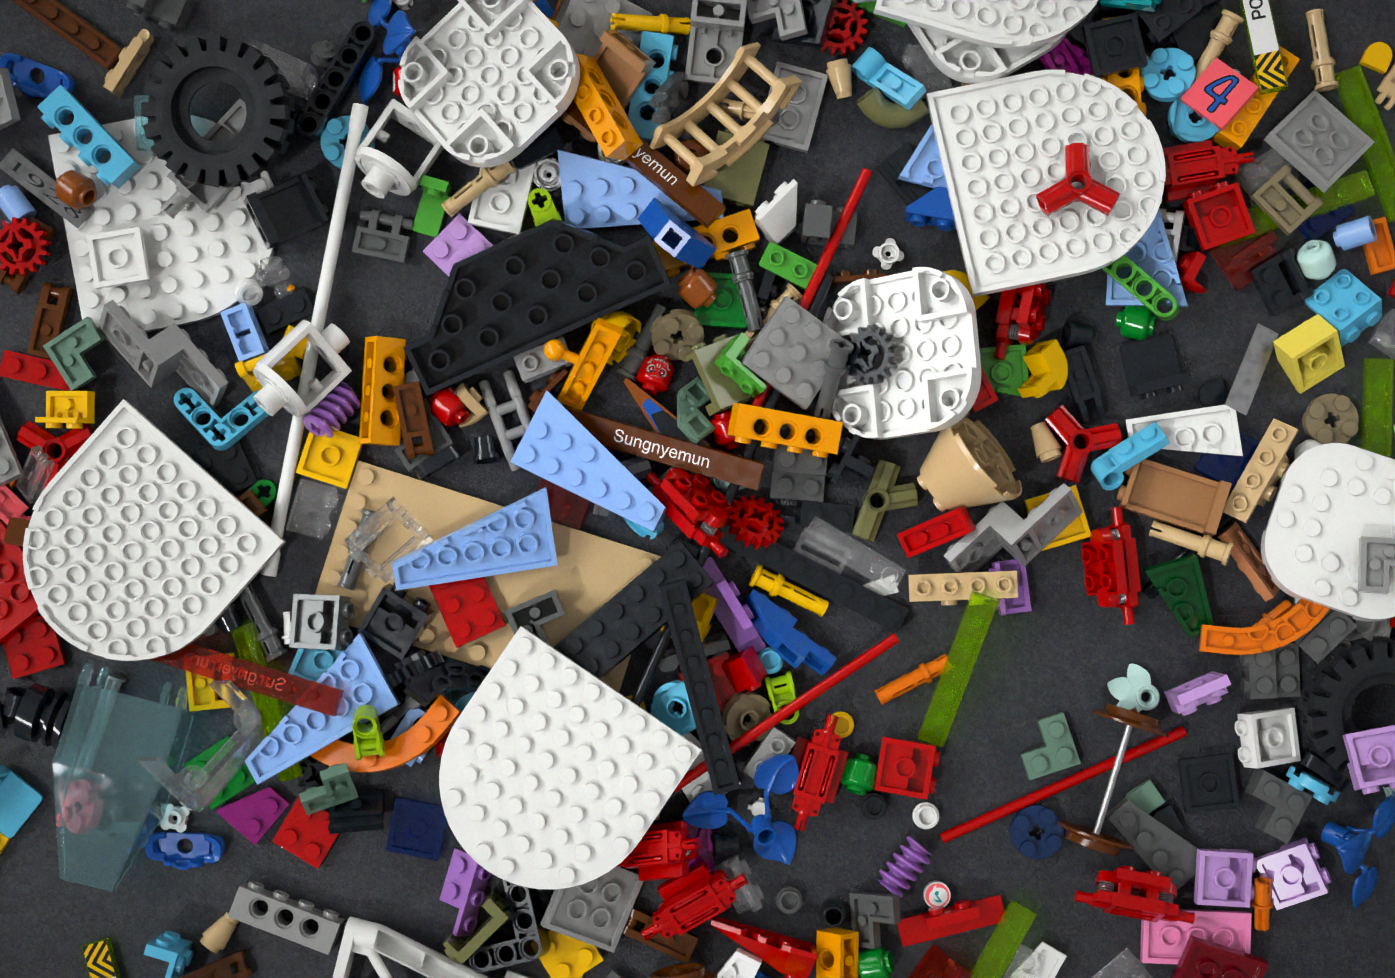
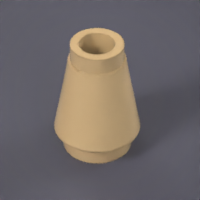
[825,58,852,99]
[1030,422,1062,463]
[200,912,239,954]

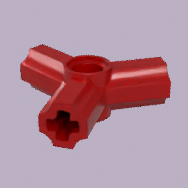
[1036,143,1120,216]
[1044,405,1122,484]
[17,421,95,489]

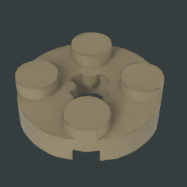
[650,309,704,361]
[1302,393,1359,444]
[722,692,772,746]

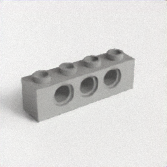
[228,880,345,955]

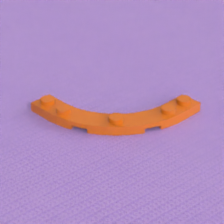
[1199,599,1330,655]
[310,695,462,773]

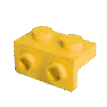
[35,391,95,429]

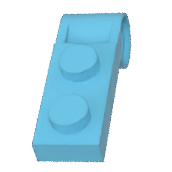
[851,47,927,110]
[1091,422,1170,490]

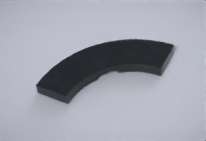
[403,662,491,707]

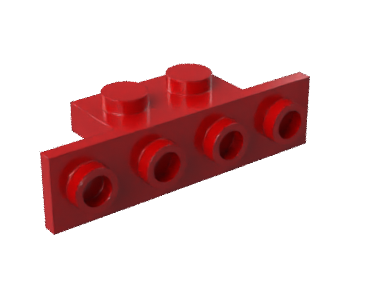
[897,894,1007,947]

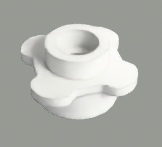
[872,238,904,270]
[160,803,190,833]

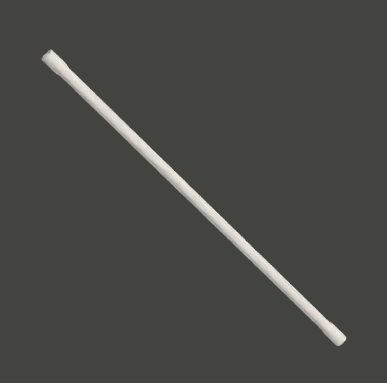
[260,103,369,577]

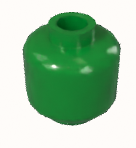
[1115,305,1156,340]
[841,754,878,795]
[858,947,895,978]

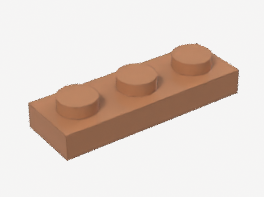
[1218,522,1280,602]

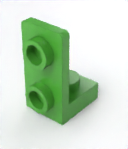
[412,175,453,238]
[759,242,817,293]
[714,332,767,397]

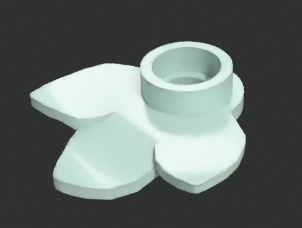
[1107,664,1160,713]

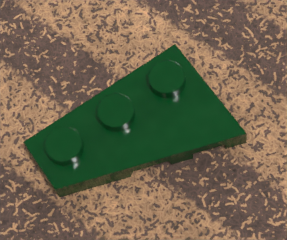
[1143,554,1214,638]

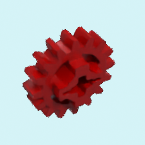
[821,0,868,57]
[0,217,51,276]
[725,495,784,549]

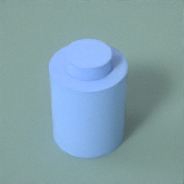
[0,185,37,223]
[1333,216,1377,251]

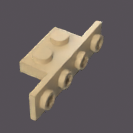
[1223,418,1299,523]
[908,571,1018,605]

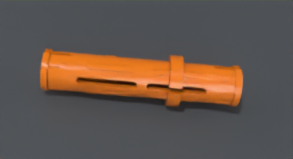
[874,654,953,705]

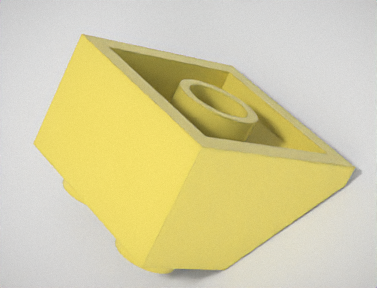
[1273,314,1345,394]

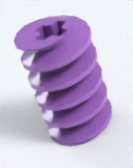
[303,381,361,438]
[877,836,932,898]

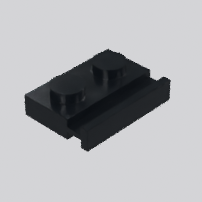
[876,143,934,206]
[328,790,385,834]

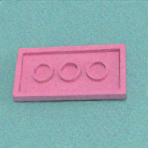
[1140,909,1252,964]

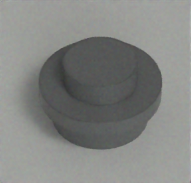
[776,886,803,914]

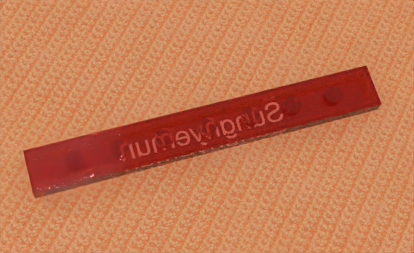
[150,643,344,717]

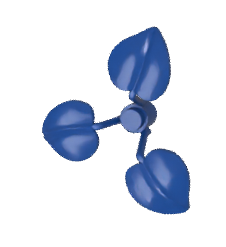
[359,0,416,106]
[682,755,799,865]
[1321,791,1395,909]

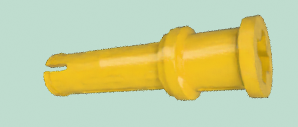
[749,564,829,617]

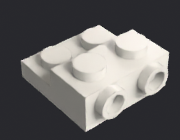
[1235,707,1301,769]

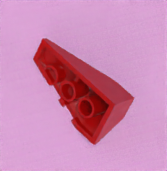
[710,916,817,978]

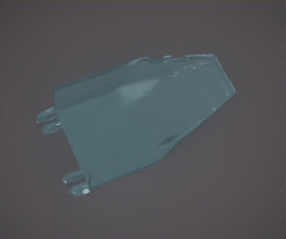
[53,663,194,892]

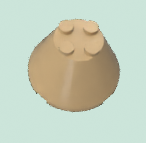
[917,412,1022,512]

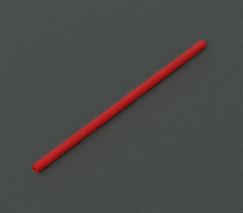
[752,168,872,407]
[674,633,899,793]
[939,726,1187,843]

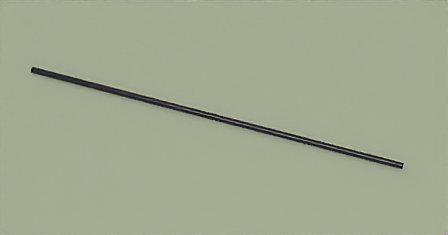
[631,274,834,706]

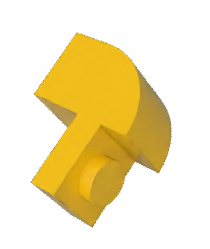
[1017,339,1068,398]

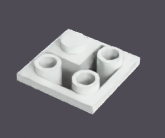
[754,179,797,245]

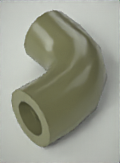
[856,87,929,129]

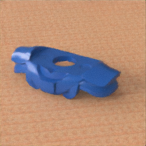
[0,53,75,98]
[145,831,225,870]

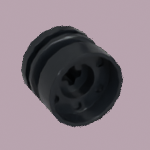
[14,683,82,750]

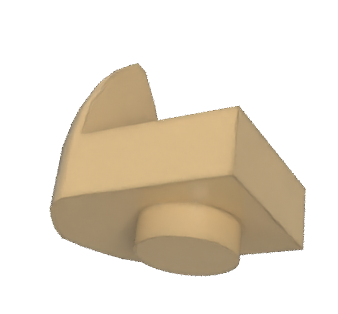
[455,383,489,428]

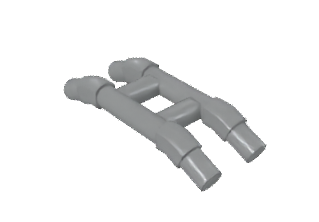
[479,370,531,471]

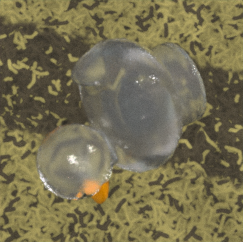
[256,257,295,299]

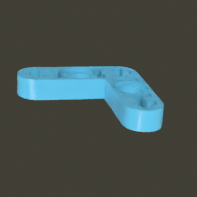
[174,388,269,451]

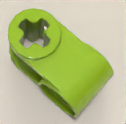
[528,188,562,226]
[764,671,799,724]
[352,705,385,760]

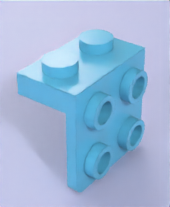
[1305,269,1382,347]
[0,764,43,838]
[143,931,193,978]

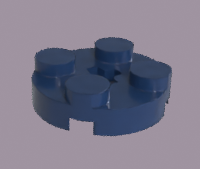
[1009,804,1064,859]

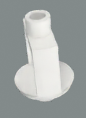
[355,99,444,199]
[253,320,352,417]

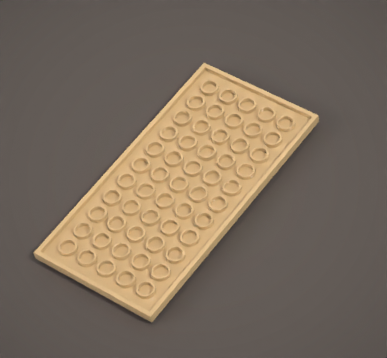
[315,461,661,692]

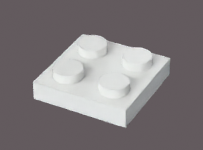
[86,227,151,289]

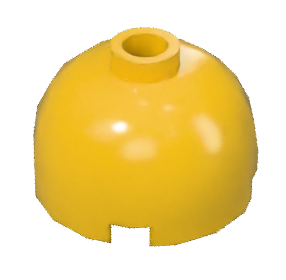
[591,311,641,365]

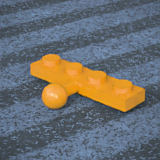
[544,318,623,410]

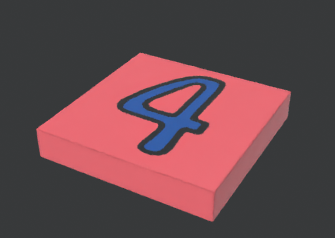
[1180,58,1259,131]

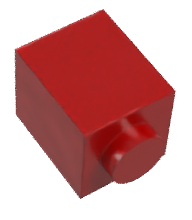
[721,646,768,693]

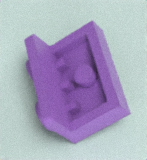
[988,559,1032,616]

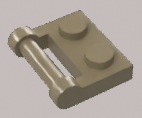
[1250,164,1324,236]

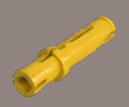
[610,13,691,35]

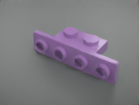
[703,557,766,653]
[439,848,492,937]

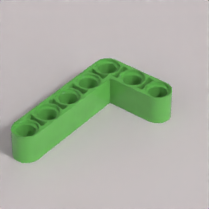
[1101,255,1179,321]

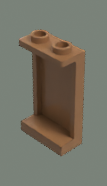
[560,29,656,142]
[1116,459,1232,537]

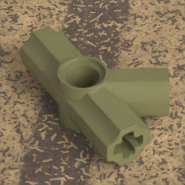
[851,459,918,542]

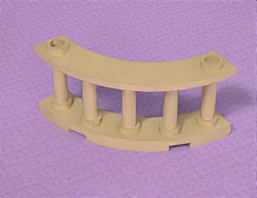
[649,42,802,187]

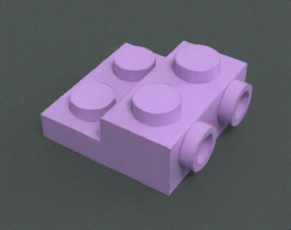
[423,213,493,277]
[1164,671,1231,716]
[1343,725,1395,795]
[1255,837,1332,910]
[1194,848,1256,908]

